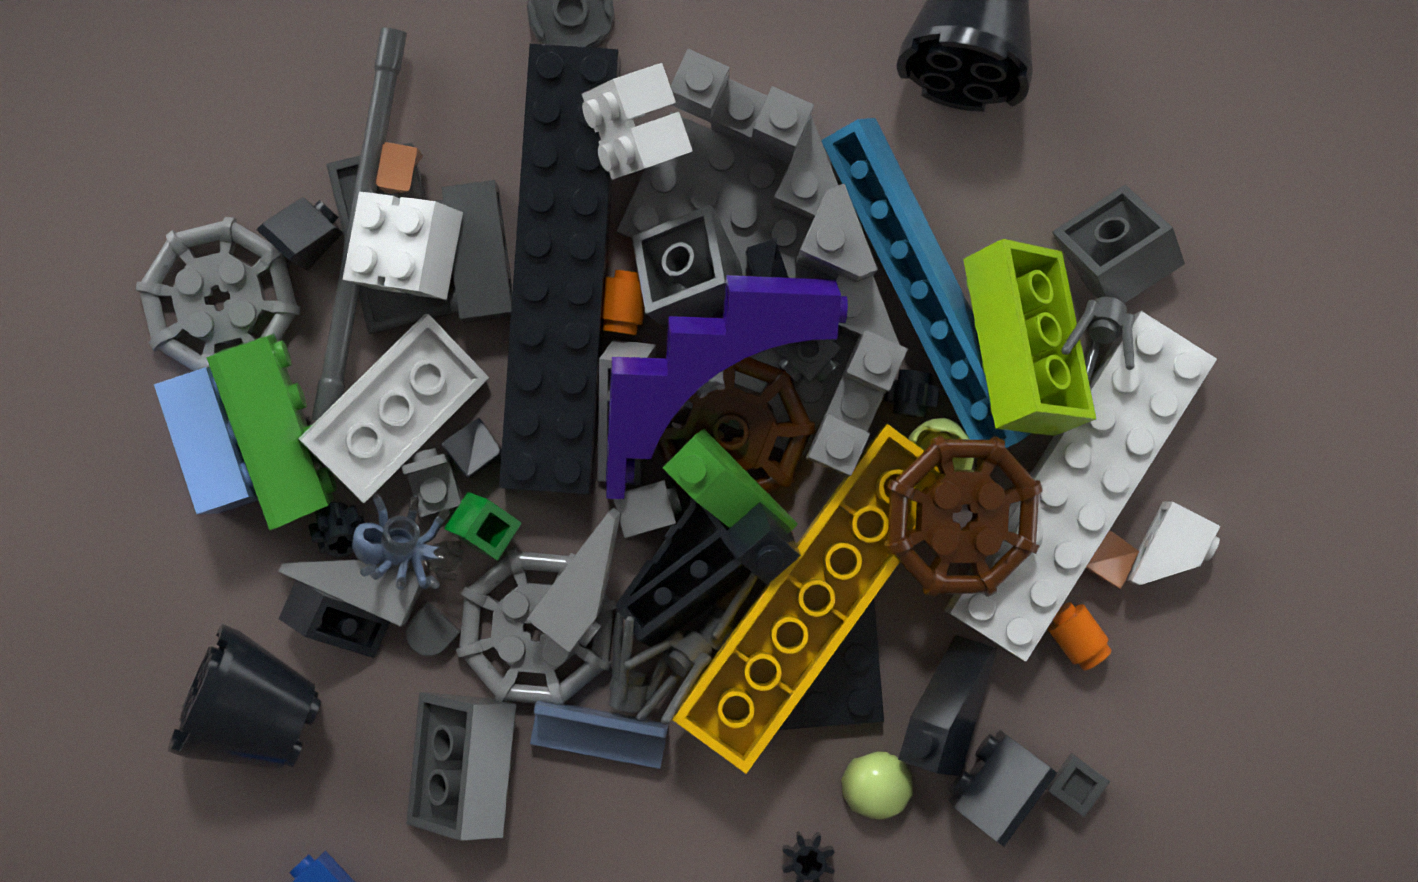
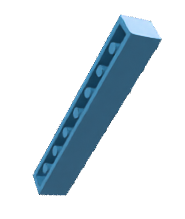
[821,118,1032,448]

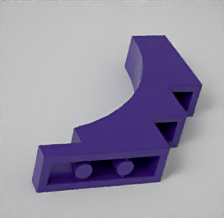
[606,275,848,499]

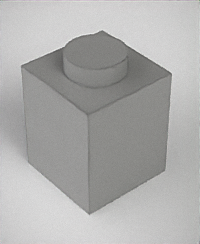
[614,480,682,538]

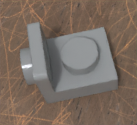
[401,448,462,517]

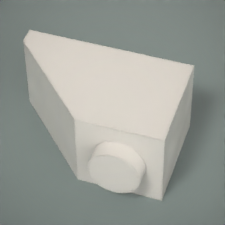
[1126,502,1221,585]

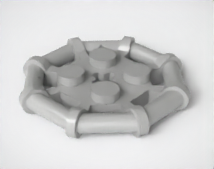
[135,216,301,371]
[456,548,616,706]

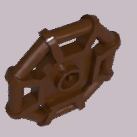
[657,357,815,493]
[884,435,1043,597]

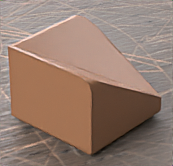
[376,142,423,194]
[1085,530,1139,589]

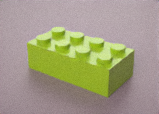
[963,239,1097,436]

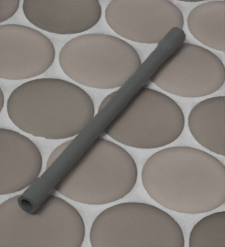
[311,27,407,421]

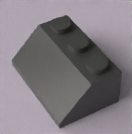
[406,692,516,841]

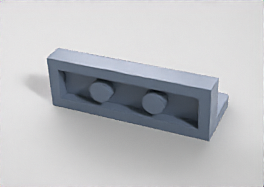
[530,701,669,769]

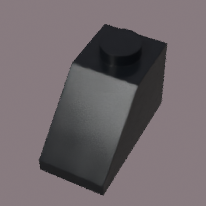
[256,197,343,271]
[278,580,390,658]

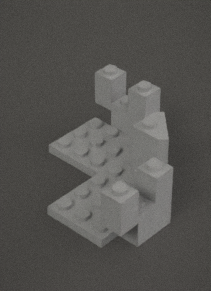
[617,49,908,477]

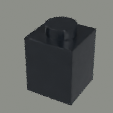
[727,502,801,585]

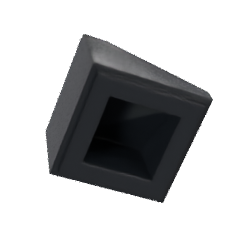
[745,237,789,278]
[441,418,502,479]

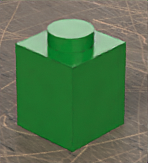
[444,492,522,561]

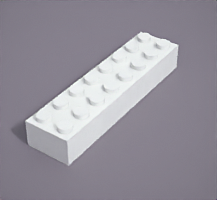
[944,311,1217,662]

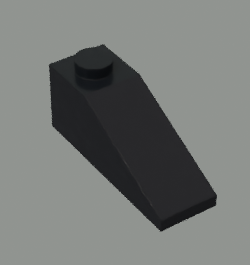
[898,635,997,776]

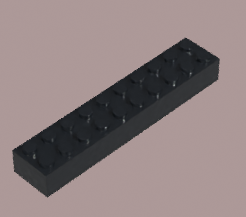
[499,43,621,494]

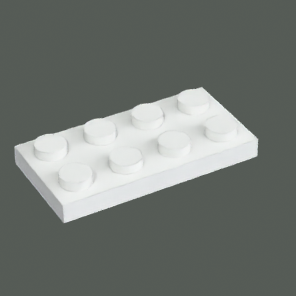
[298,314,489,503]

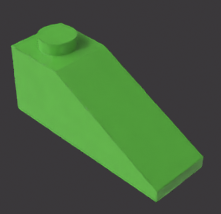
[663,429,798,531]

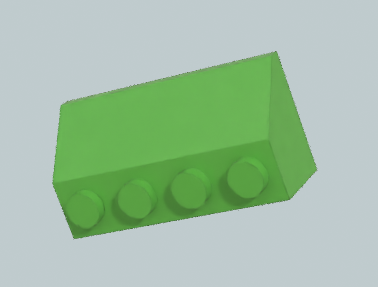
[206,333,337,530]

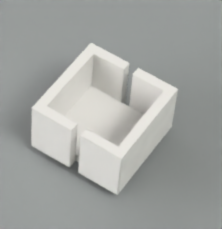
[582,63,693,180]
[343,192,463,300]

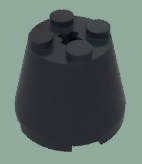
[896,0,1033,112]
[168,624,321,768]

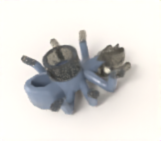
[352,494,464,590]

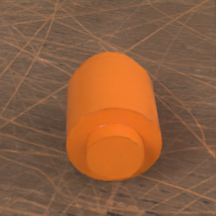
[602,270,645,335]
[1048,602,1112,671]

